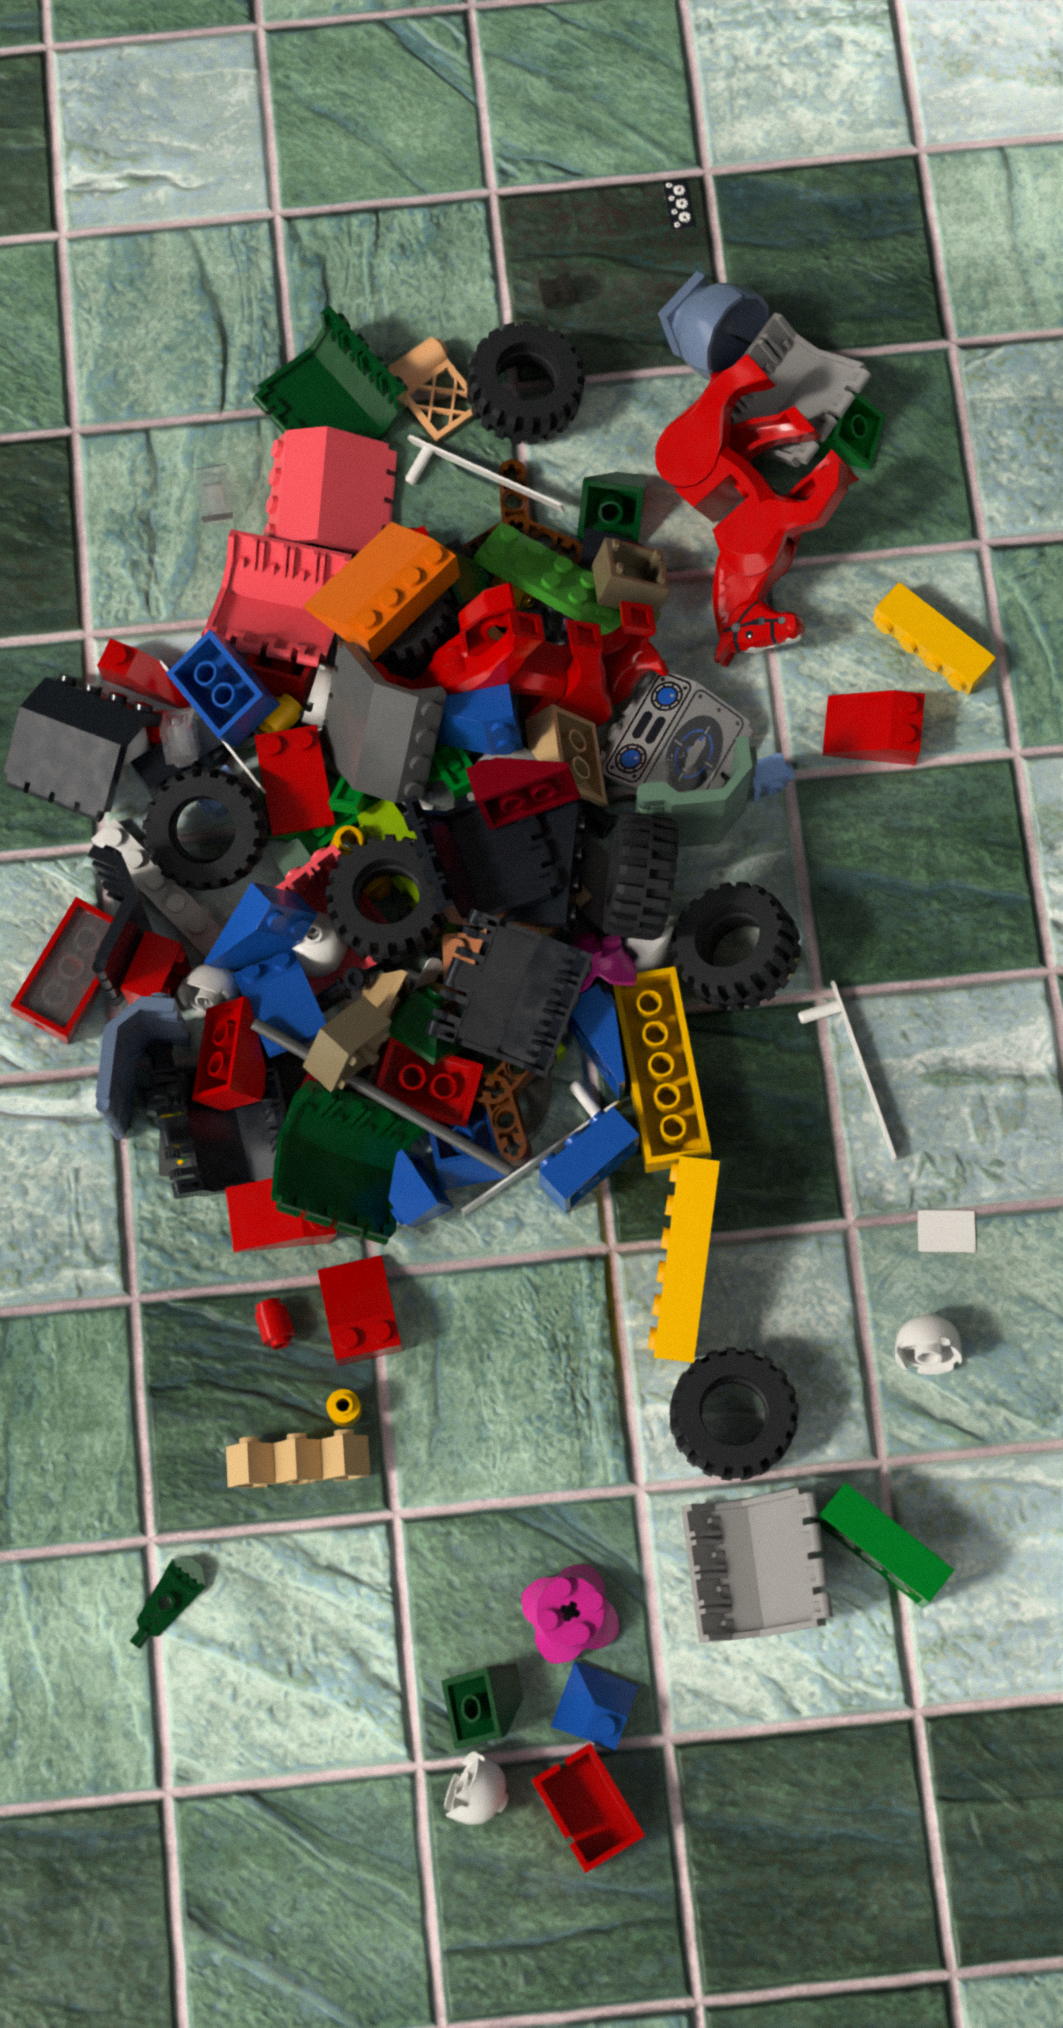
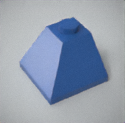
[388,1149,454,1228]
[551,1661,639,1752]

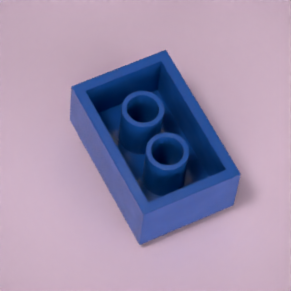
[166,630,280,748]
[539,1106,640,1214]

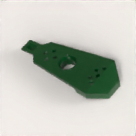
[130,1556,207,1649]

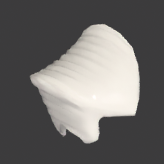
[624,925,675,973]

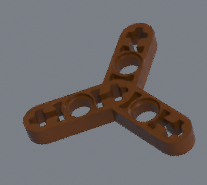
[462,459,584,569]
[473,1061,536,1167]

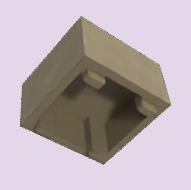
[592,537,670,619]
[302,996,392,1093]

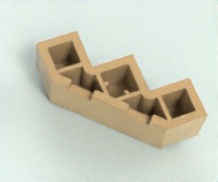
[226,1429,371,1488]

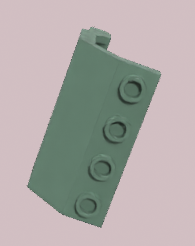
[636,736,757,847]

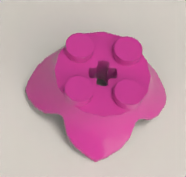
[569,932,637,993]
[521,1564,619,1664]

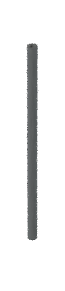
[251,1017,514,1177]

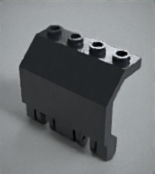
[425,908,593,1078]
[147,1043,287,1199]

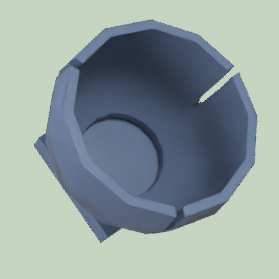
[658,271,769,381]

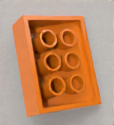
[303,522,460,661]

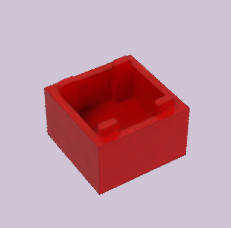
[120,930,192,1006]

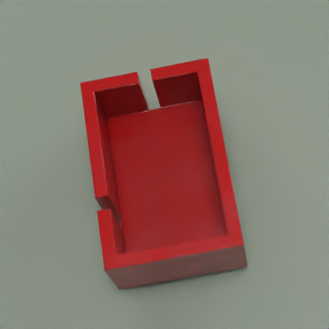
[531,1743,645,1873]

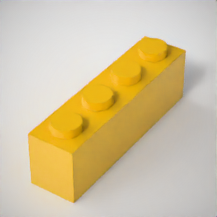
[872,582,996,696]

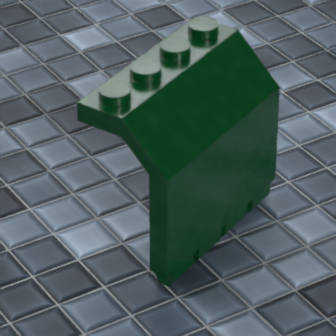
[252,306,408,441]
[270,1079,426,1245]

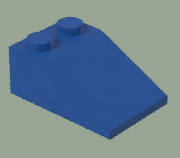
[436,683,524,755]
[204,882,318,972]
[233,949,326,1058]
[568,984,625,1100]
[428,1088,504,1191]

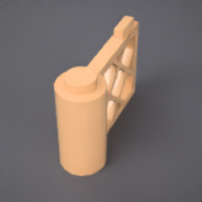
[388,336,474,443]

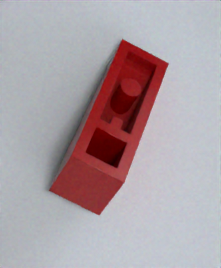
[97,638,191,712]

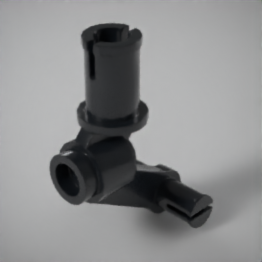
[314,959,398,1013]

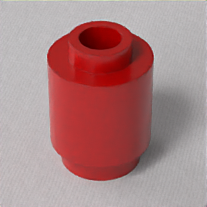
[254,1298,295,1350]

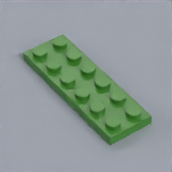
[473,522,661,635]

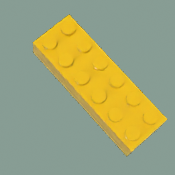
[611,966,712,1173]
[648,1155,720,1363]

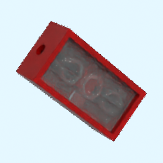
[10,897,114,1044]

